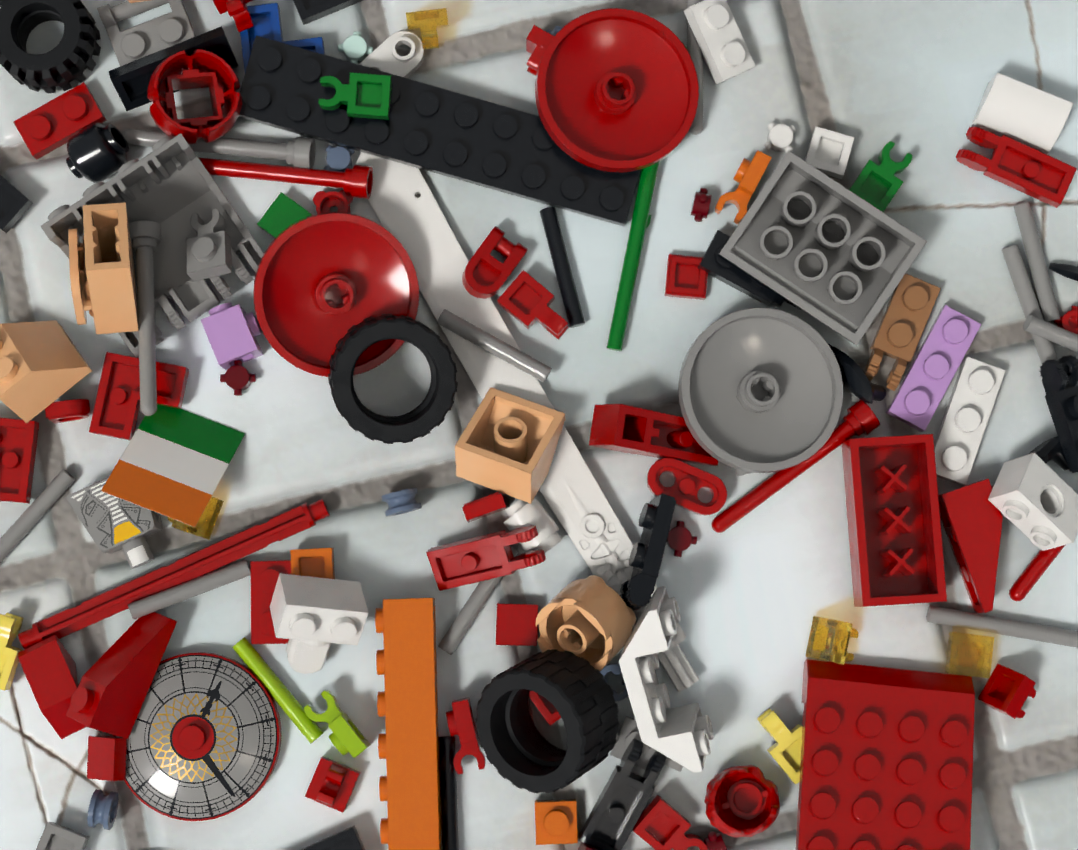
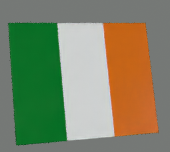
[101,404,245,527]

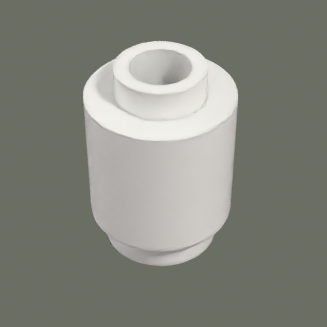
[503,498,563,553]

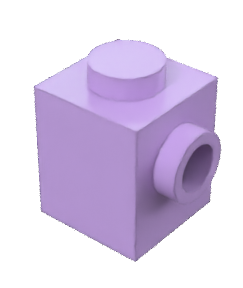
[201,303,263,370]

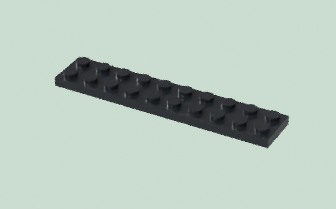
[239,35,641,226]

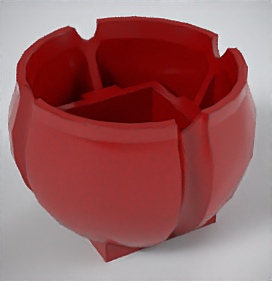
[147,49,242,144]

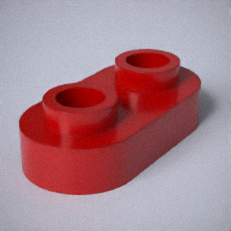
[647,458,727,516]

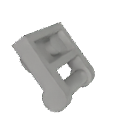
[97,0,196,66]

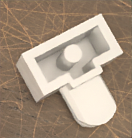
[269,573,368,674]

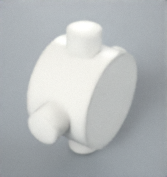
[764,122,796,153]

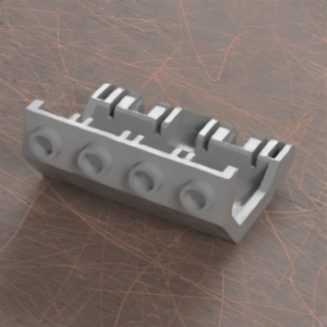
[41,133,264,358]

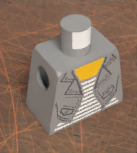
[66,477,163,569]

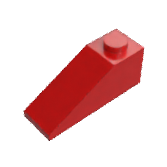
[589,404,718,466]
[938,479,1003,613]
[66,612,177,739]

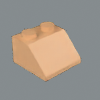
[0,320,92,423]
[455,387,565,504]

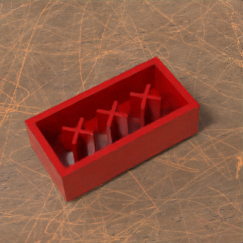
[842,434,947,607]

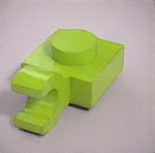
[304,690,371,758]

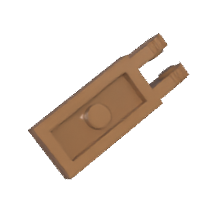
[864,273,941,391]

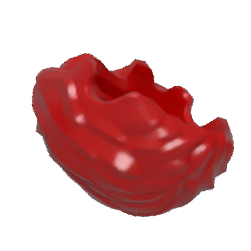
[704,765,780,837]

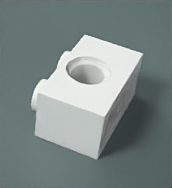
[988,453,1078,551]

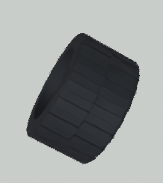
[328,314,458,444]
[475,649,620,794]

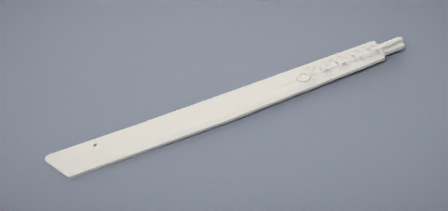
[355,152,699,692]

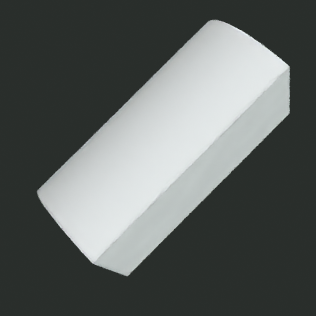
[971,73,1073,154]

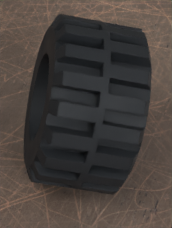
[0,0,101,93]

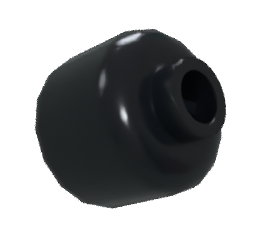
[66,122,129,183]

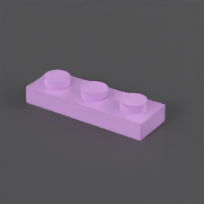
[886,305,981,432]

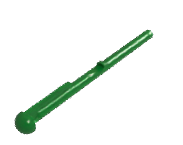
[607,42,688,351]

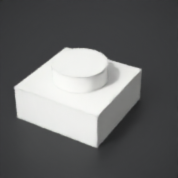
[805,126,855,179]

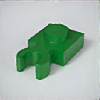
[318,72,392,120]
[849,141,912,212]

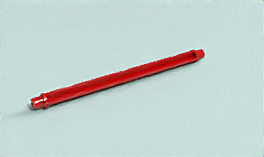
[18,499,330,649]

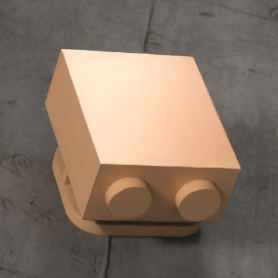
[68,202,139,334]

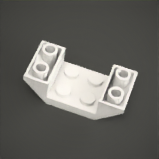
[619,586,714,773]

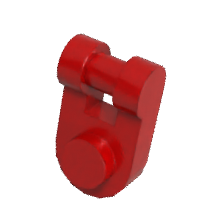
[462,226,528,299]

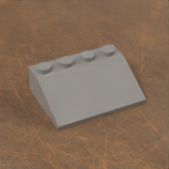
[719,150,927,345]

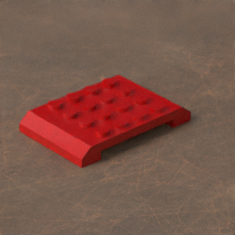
[796,659,975,850]

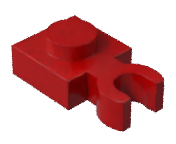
[633,795,708,850]

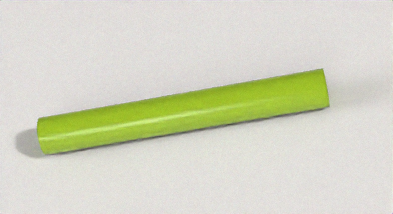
[232,637,323,744]

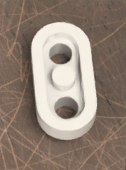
[359,31,424,78]

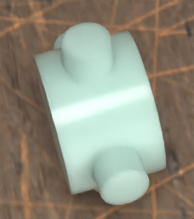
[338,31,373,64]

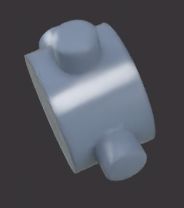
[324,145,355,172]

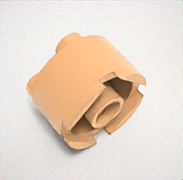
[535,575,636,671]

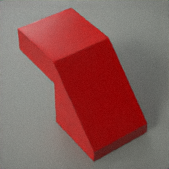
[18,635,87,739]

